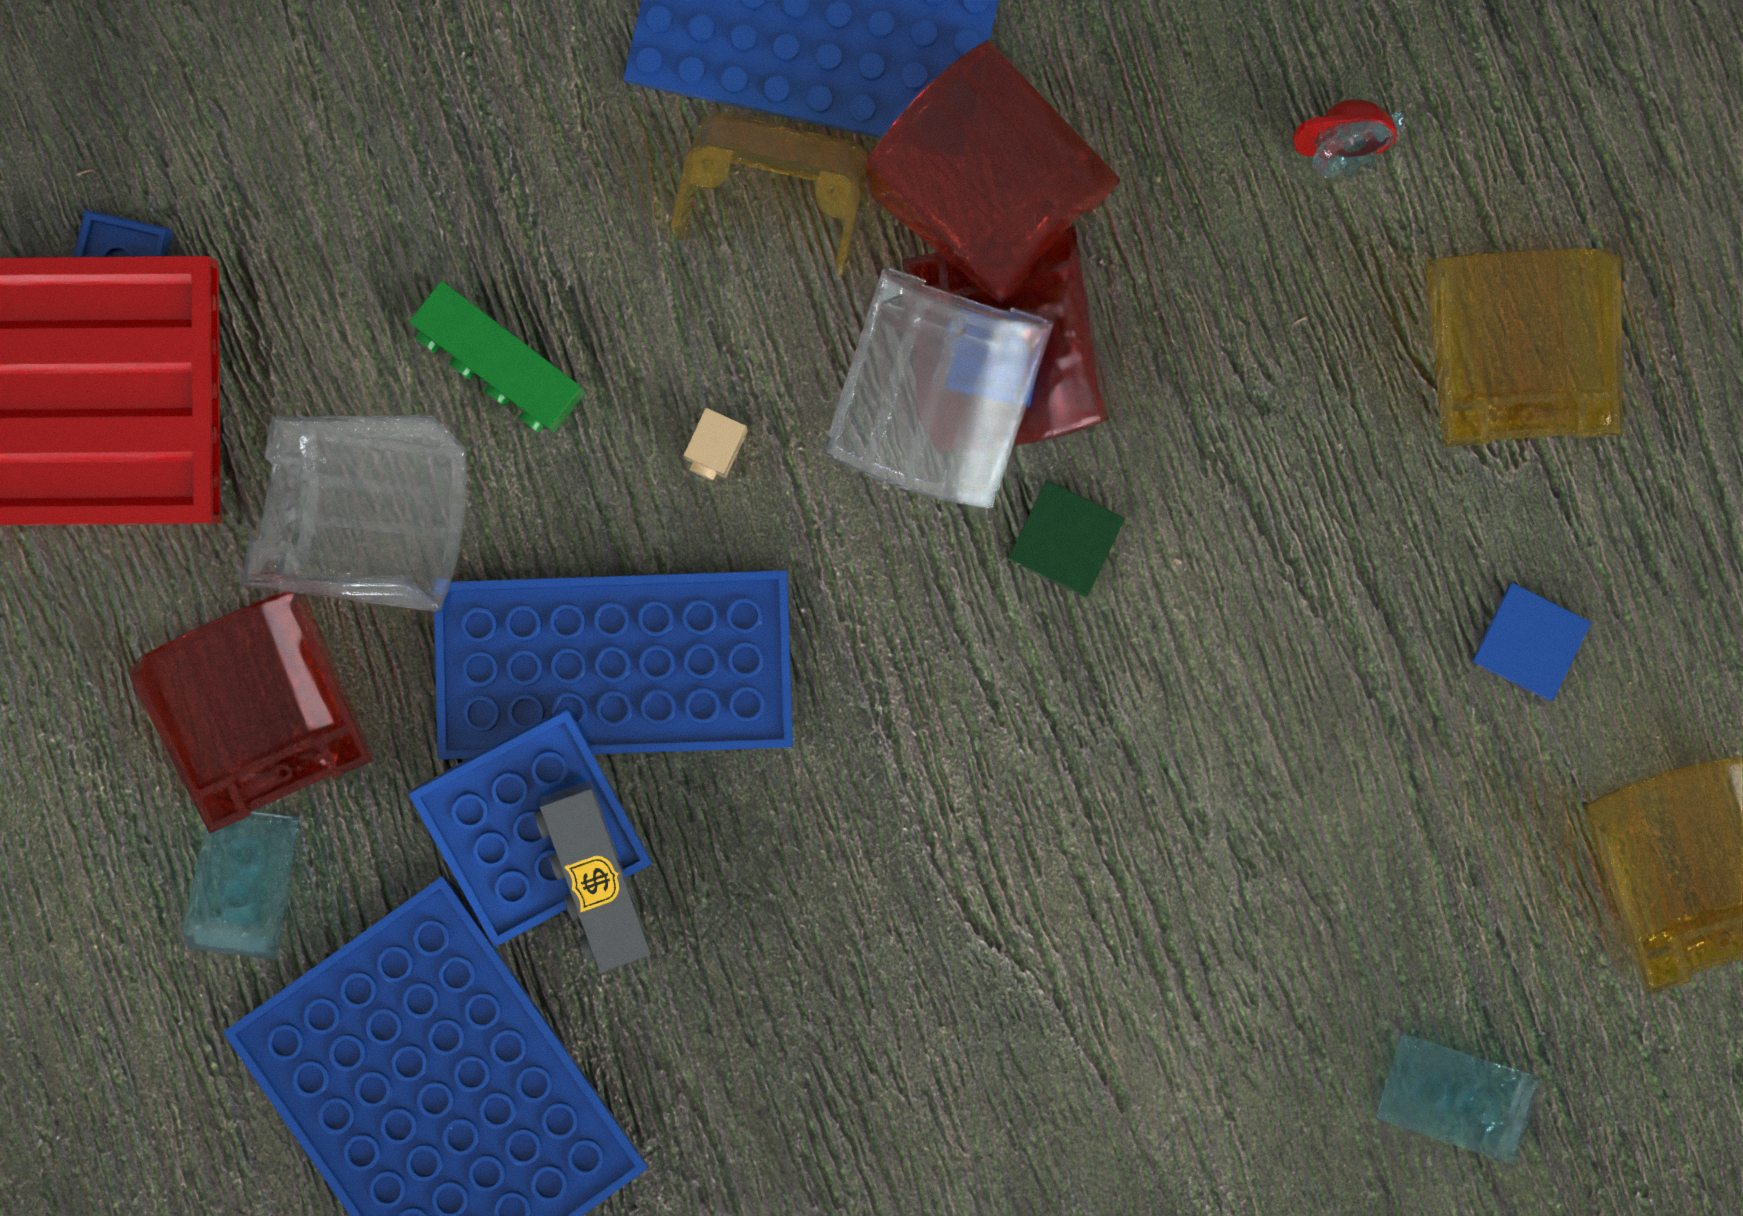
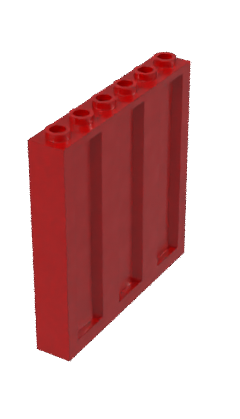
[0,256,221,526]

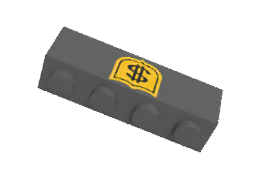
[534,780,651,973]

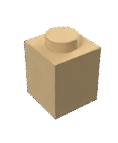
[683,408,748,481]

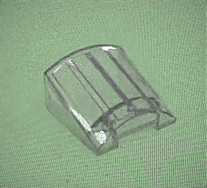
[822,266,1054,509]
[241,415,467,612]

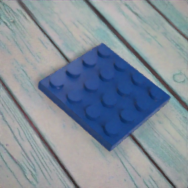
[408,707,652,948]

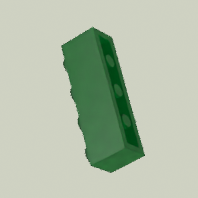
[409,280,586,434]

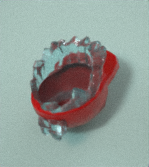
[1293,99,1406,180]

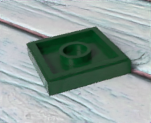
[1007,480,1125,598]

